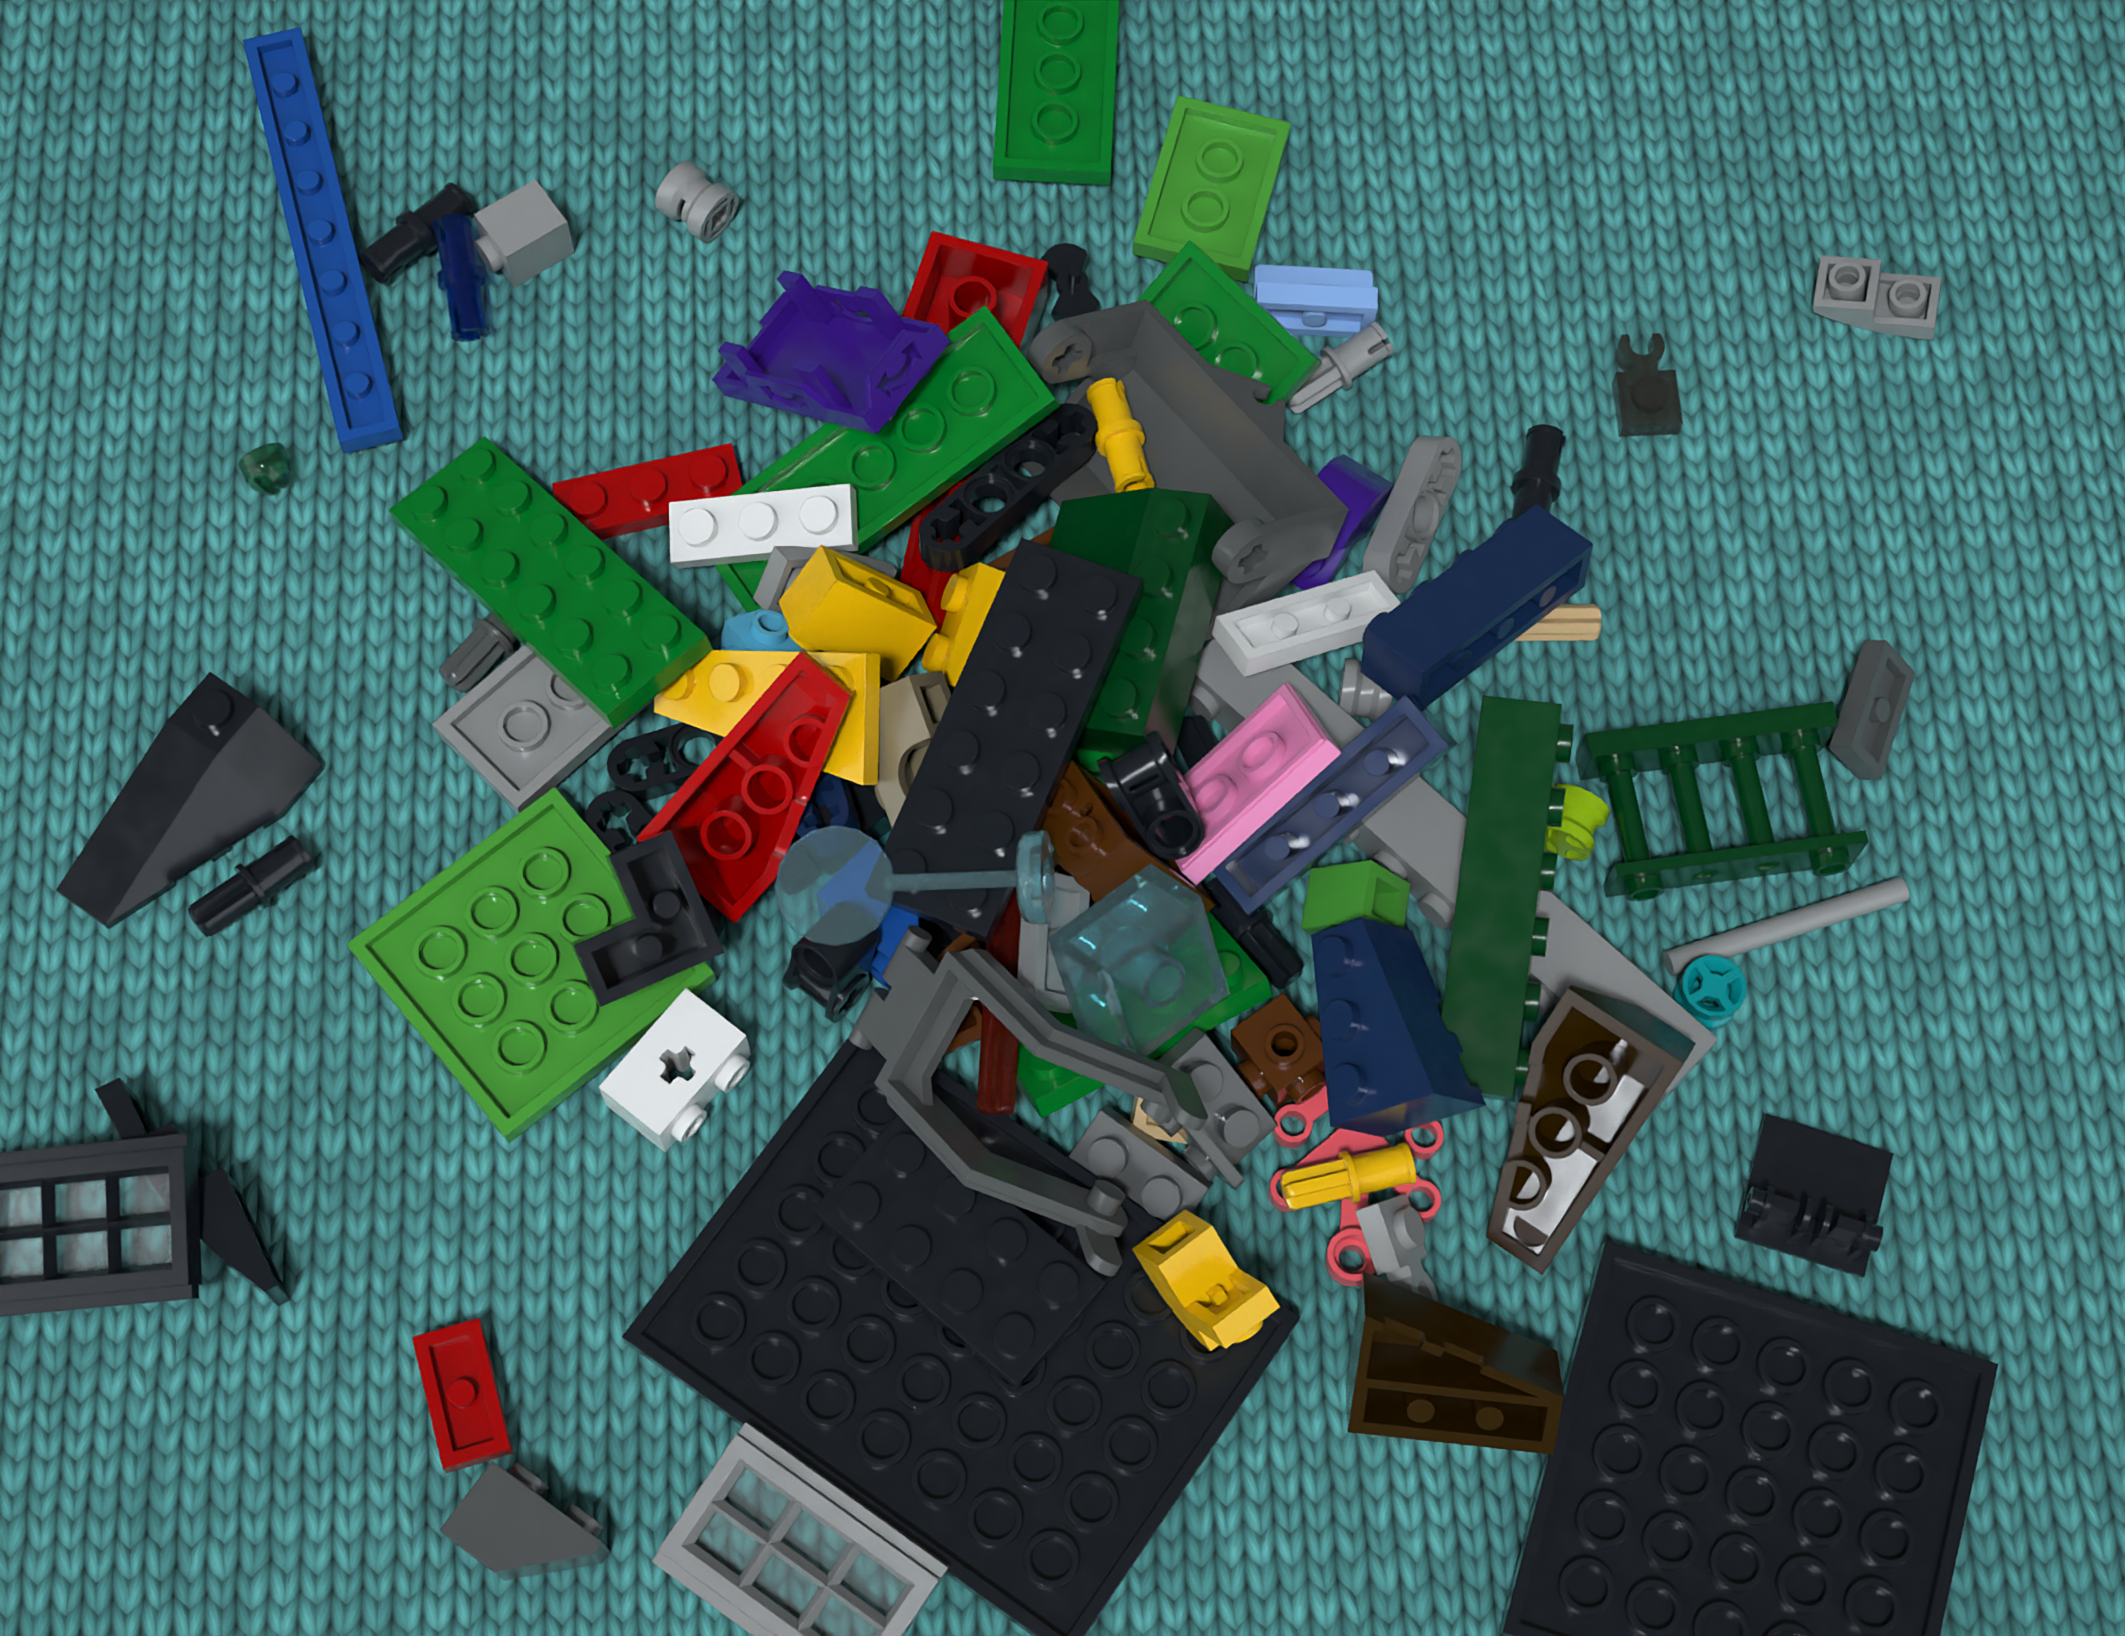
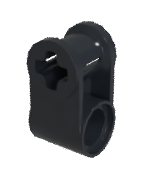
[1097,730,1204,860]
[782,903,878,1023]

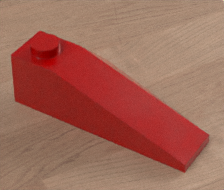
[636,649,853,924]

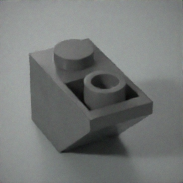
[440,1461,610,1581]

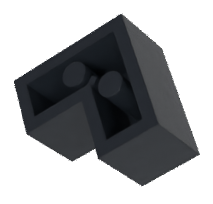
[571,830,724,1007]

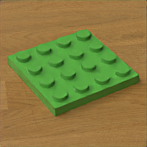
[346,787,716,1143]

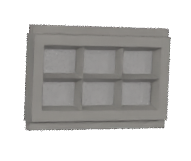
[651,1422,950,1636]

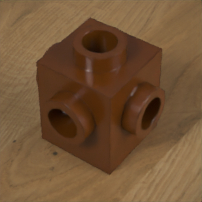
[1230,993,1326,1110]

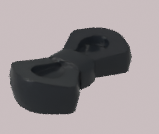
[1040,243,1101,322]

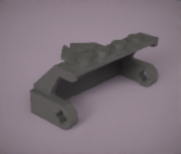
[1020,299,1349,641]

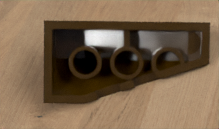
[1486,985,1696,1275]

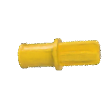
[1280,1142,1416,1211]

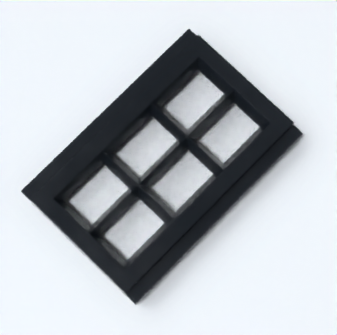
[0,1133,202,1317]

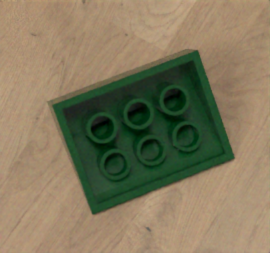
[1049,488,1235,756]

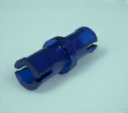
[432,214,490,342]

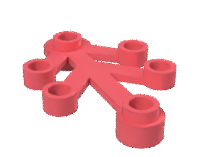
[1268,1086,1444,1287]

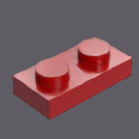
[412,1318,514,1473]

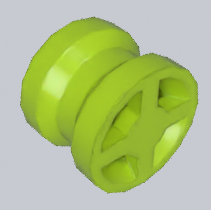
[1546,784,1610,861]

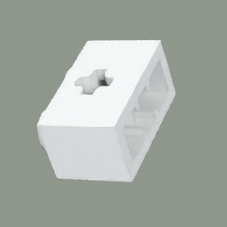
[599,988,751,1153]

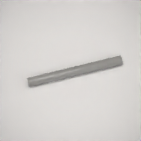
[1663,877,1909,976]

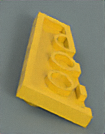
[654,650,881,785]

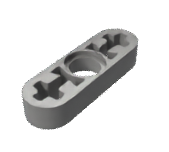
[1363,435,1462,594]

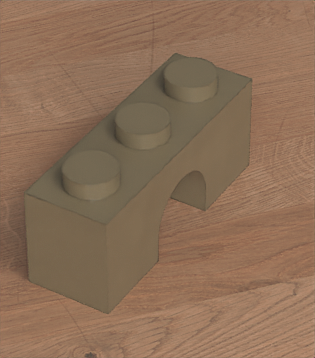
[875,670,951,828]

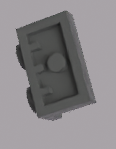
[1152,1027,1278,1190]

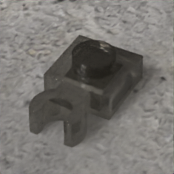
[1612,333,1683,437]

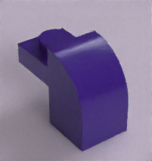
[1290,454,1394,590]

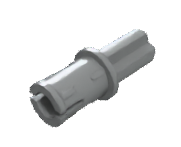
[1285,321,1394,414]

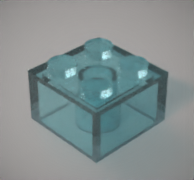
[1047,864,1230,1057]

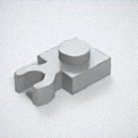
[1355,1193,1438,1302]

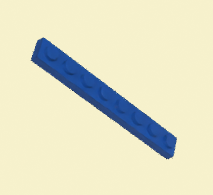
[243,27,404,454]

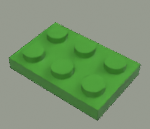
[1132,95,1291,282]

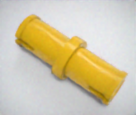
[1086,378,1155,493]

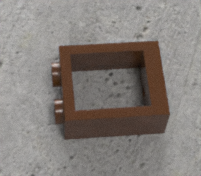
[1041,760,1216,949]

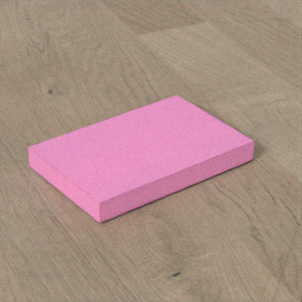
[1163,682,1341,885]

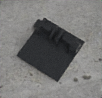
[1734,1114,1893,1278]

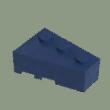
[1311,917,1486,1137]

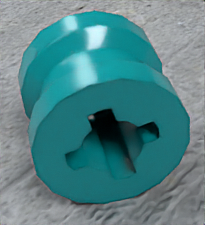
[1672,955,1747,1032]

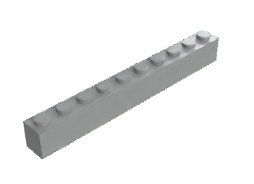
[1187,638,1718,1111]

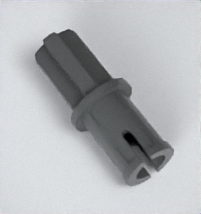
[439,613,517,693]

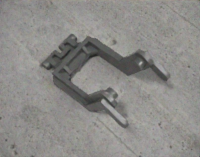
[848,925,1208,1276]

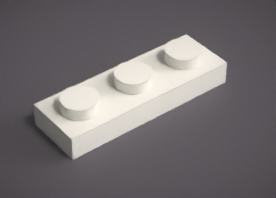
[669,484,858,569]
[1212,570,1401,677]

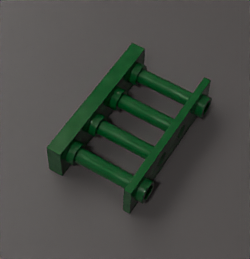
[1575,701,1868,901]

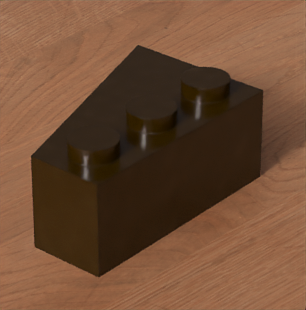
[1346,1271,1564,1455]

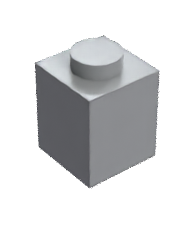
[474,179,575,288]

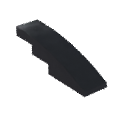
[95,1077,291,1306]

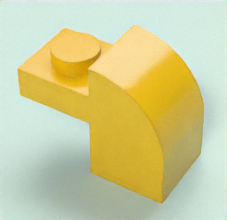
[1132,1209,1280,1351]

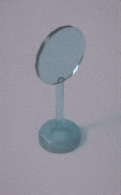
[775,825,1055,946]

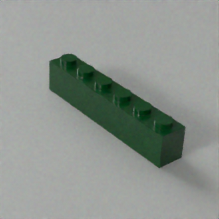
[1441,695,1574,1102]

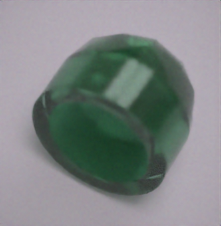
[238,443,294,496]

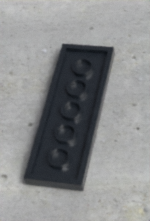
[865,537,1144,944]

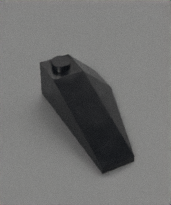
[56,672,324,929]

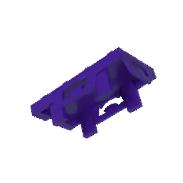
[712,270,950,434]

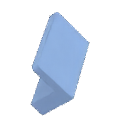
[1253,264,1378,338]

